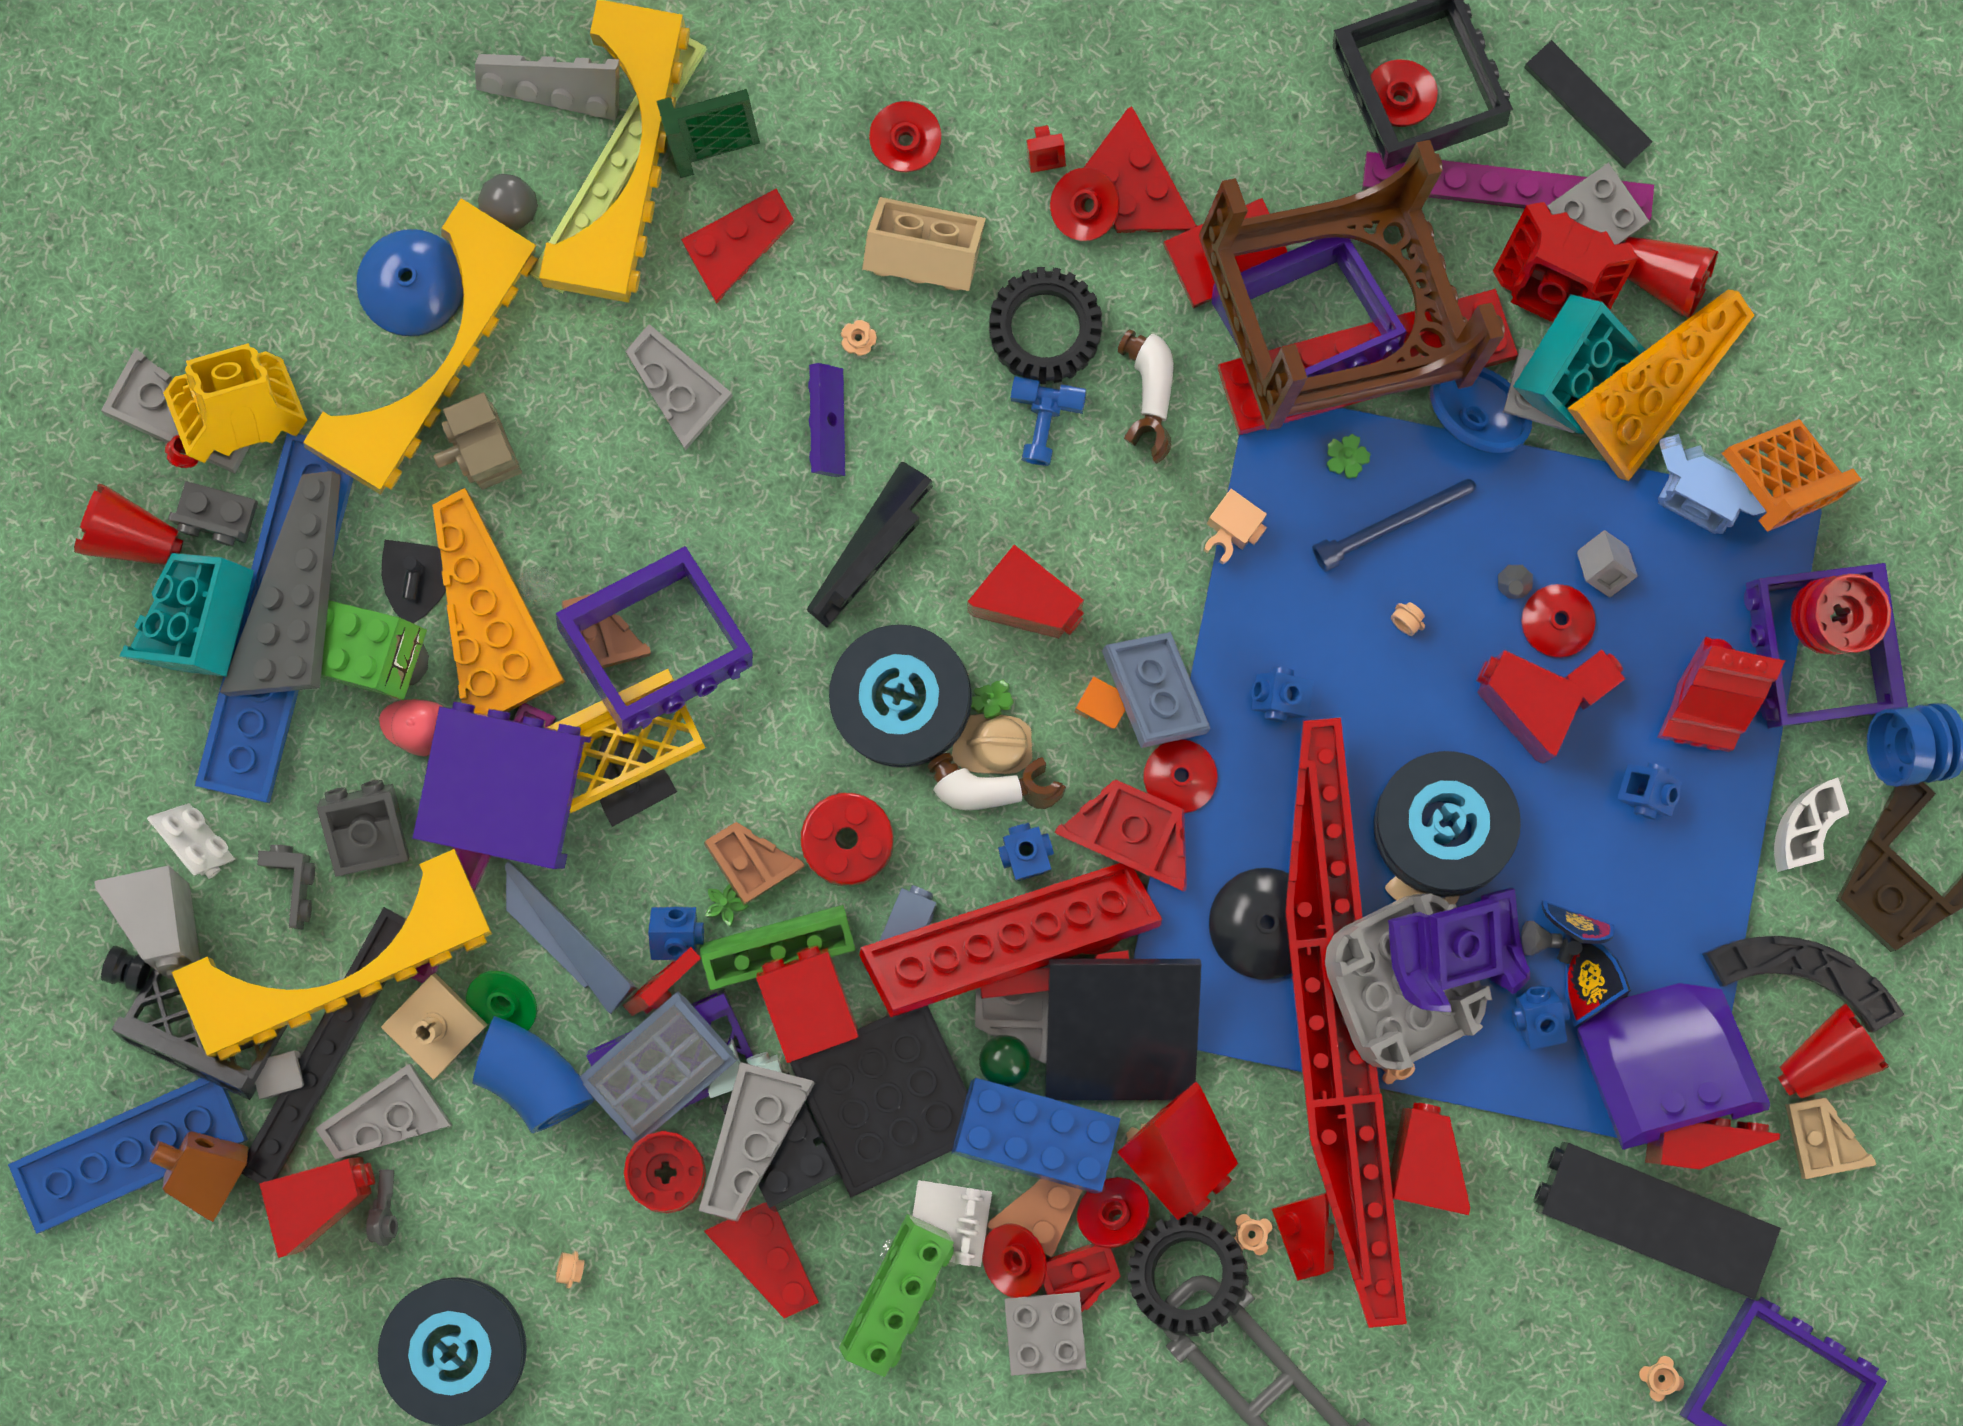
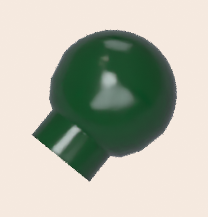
[979,1035,1031,1087]

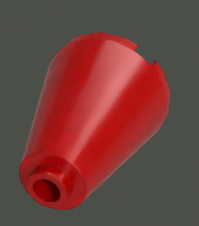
[1619,236,1719,318]
[74,483,184,565]
[1777,1003,1889,1099]

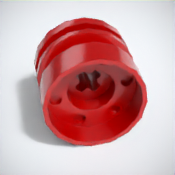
[1791,574,1891,655]
[623,1131,706,1214]

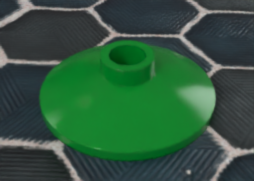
[466,971,538,1031]

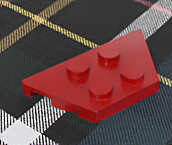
[1084,106,1197,233]
[1054,779,1187,892]

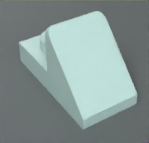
[708,1039,782,1098]

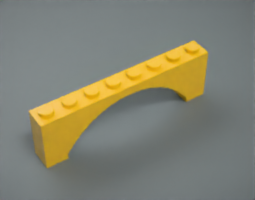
[539,0,690,303]
[303,198,538,495]
[172,849,492,1060]

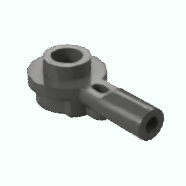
[366,1170,398,1246]

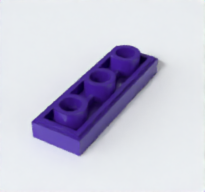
[808,363,845,477]

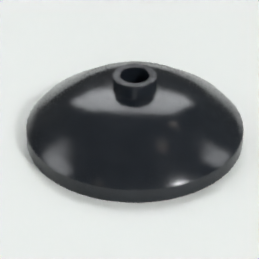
[1209,868,1292,980]

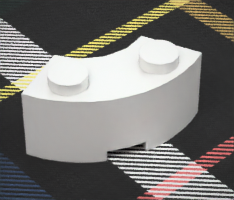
[1774,778,1849,872]

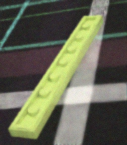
[530,38,707,294]

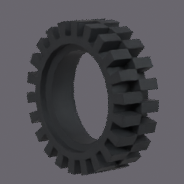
[989,267,1102,384]
[1128,1214,1249,1337]

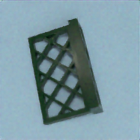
[656,89,760,178]

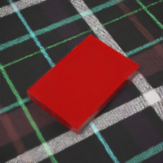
[1163,198,1288,309]

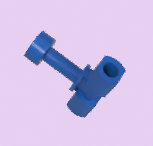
[1010,376,1087,466]

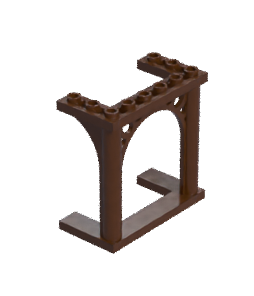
[1199,140,1505,431]

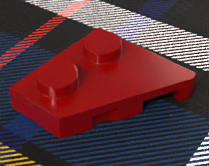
[622,947,701,1016]
[1272,1192,1334,1281]
[1043,1244,1121,1313]

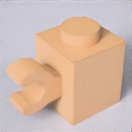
[1204,489,1267,564]

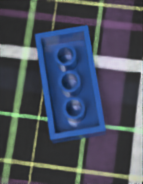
[951,1078,1121,1194]

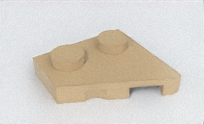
[1785,1098,1876,1179]

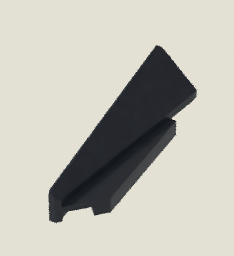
[806,462,933,628]

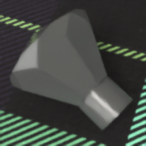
[1498,565,1533,599]
[1520,921,1563,956]

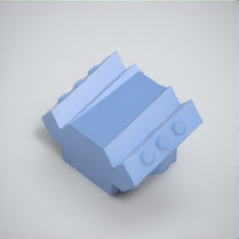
[1658,434,1770,534]

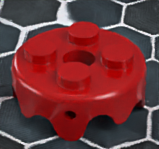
[801,793,894,886]

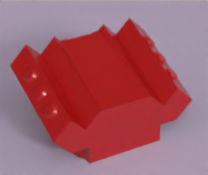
[1493,202,1638,323]
[1657,636,1785,752]

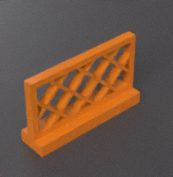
[1722,419,1862,532]

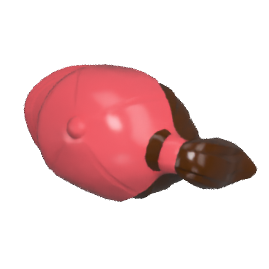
[379,699,443,756]

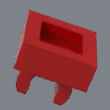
[1026,125,1066,173]

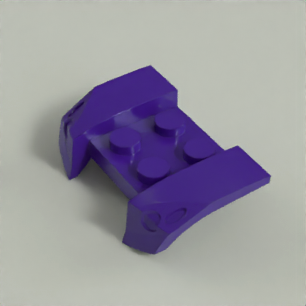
[1388,887,1530,1012]

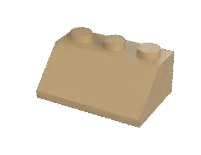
[862,197,986,291]

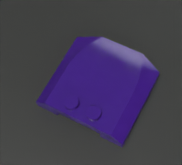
[1577,983,1770,1150]

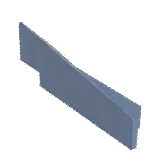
[505,861,637,1014]

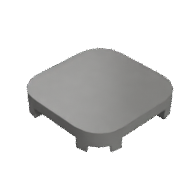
[1325,893,1492,1070]

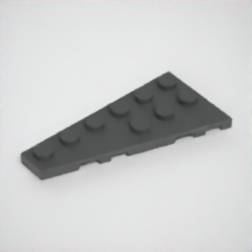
[220,471,341,696]

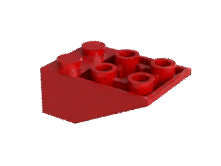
[1645,1118,1780,1170]

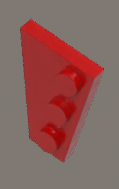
[681,188,794,304]
[704,1202,819,1319]

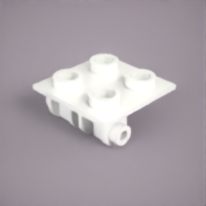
[147,803,235,879]
[913,1180,992,1267]

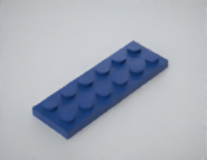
[8,1078,248,1234]

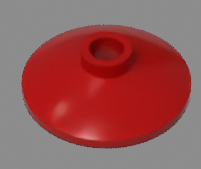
[1370,59,1438,127]
[869,101,942,172]
[1050,168,1120,241]
[1521,584,1596,658]
[1143,740,1218,813]
[1077,1177,1150,1248]
[982,1223,1047,1298]

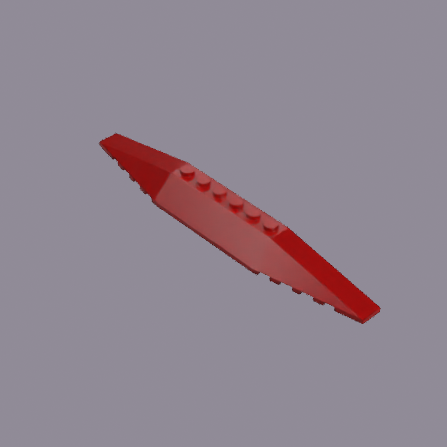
[1285,717,1407,1328]

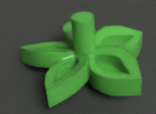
[705,884,749,927]

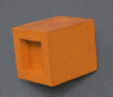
[1075,676,1125,729]

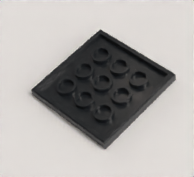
[1045,959,1202,1100]
[790,1005,968,1198]

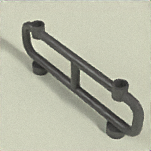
[1163,1275,1372,1426]

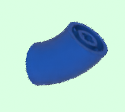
[472,1016,595,1133]

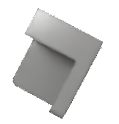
[1577,530,1638,598]
[250,1050,304,1099]

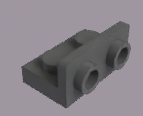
[168,481,258,546]

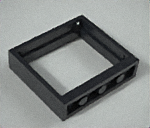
[1332,0,1513,169]

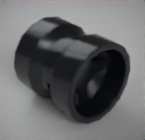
[101,946,151,992]

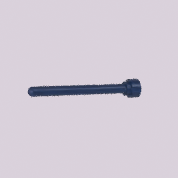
[1312,479,1476,572]

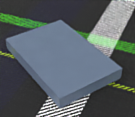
[1102,632,1210,748]

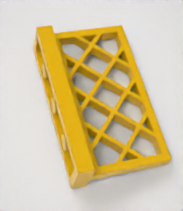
[546,669,706,813]

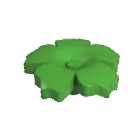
[1326,434,1371,479]
[971,679,1014,719]

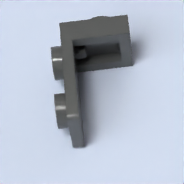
[257,845,315,930]

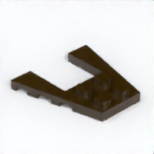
[1836,782,1963,952]

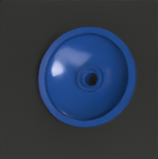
[356,229,464,336]
[1430,367,1532,453]

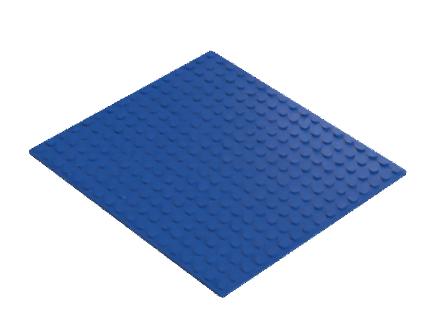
[1133,408,1822,1144]

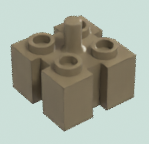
[433,392,523,490]

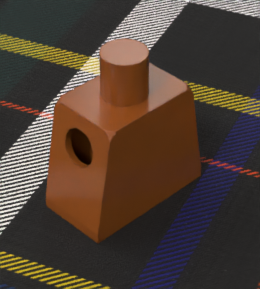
[149,1132,248,1222]

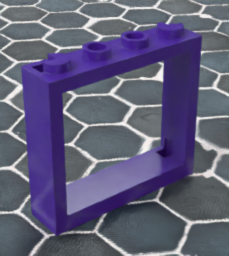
[1211,237,1406,378]
[556,546,753,735]
[1744,563,1908,729]
[1679,1297,1887,1426]

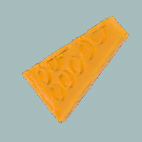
[1567,289,1754,481]
[432,488,565,715]

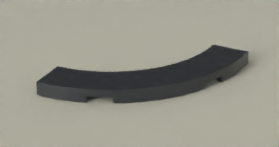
[1702,936,1904,1033]

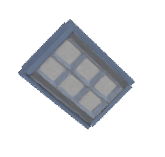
[580,991,738,1143]

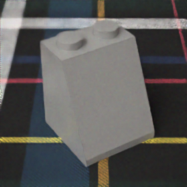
[94,865,200,979]

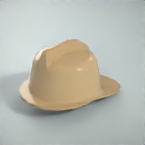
[951,714,1032,774]

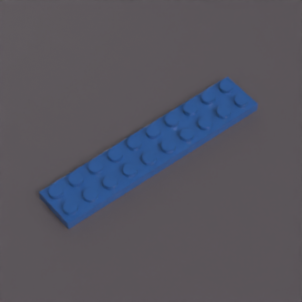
[195,433,354,804]

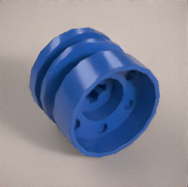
[1867,703,1963,787]

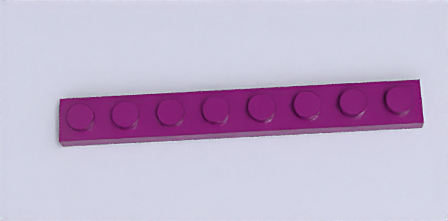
[1362,151,1654,221]

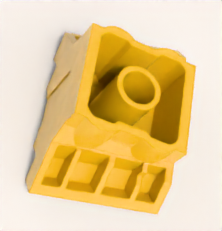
[163,343,307,463]

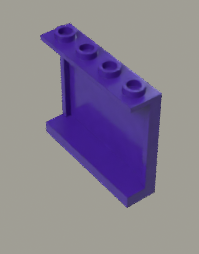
[413,701,592,869]

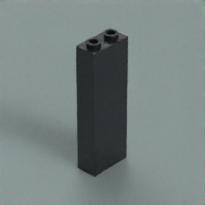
[1534,1142,1781,1299]

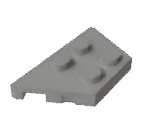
[975,964,1049,1063]

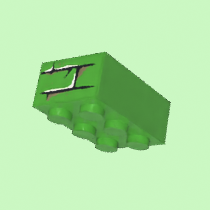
[321,600,427,700]

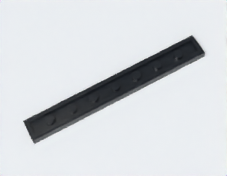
[241,907,406,1184]

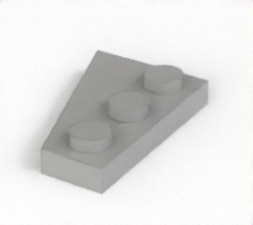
[625,324,733,451]
[315,1064,452,1159]

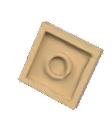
[381,973,488,1080]

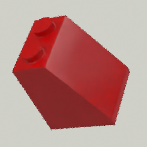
[967,544,1084,639]
[1476,650,1587,764]
[756,945,859,1063]
[1117,1082,1238,1220]
[1390,1102,1471,1215]
[259,1157,375,1258]

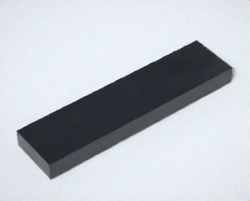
[1524,40,1653,169]

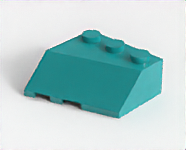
[1513,295,1646,434]
[119,553,254,677]

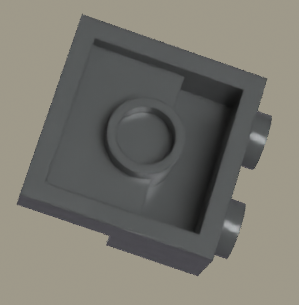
[317,780,410,877]

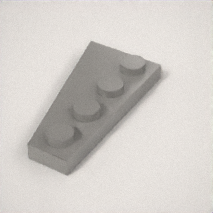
[475,54,620,121]
[101,348,250,474]
[699,1062,815,1222]

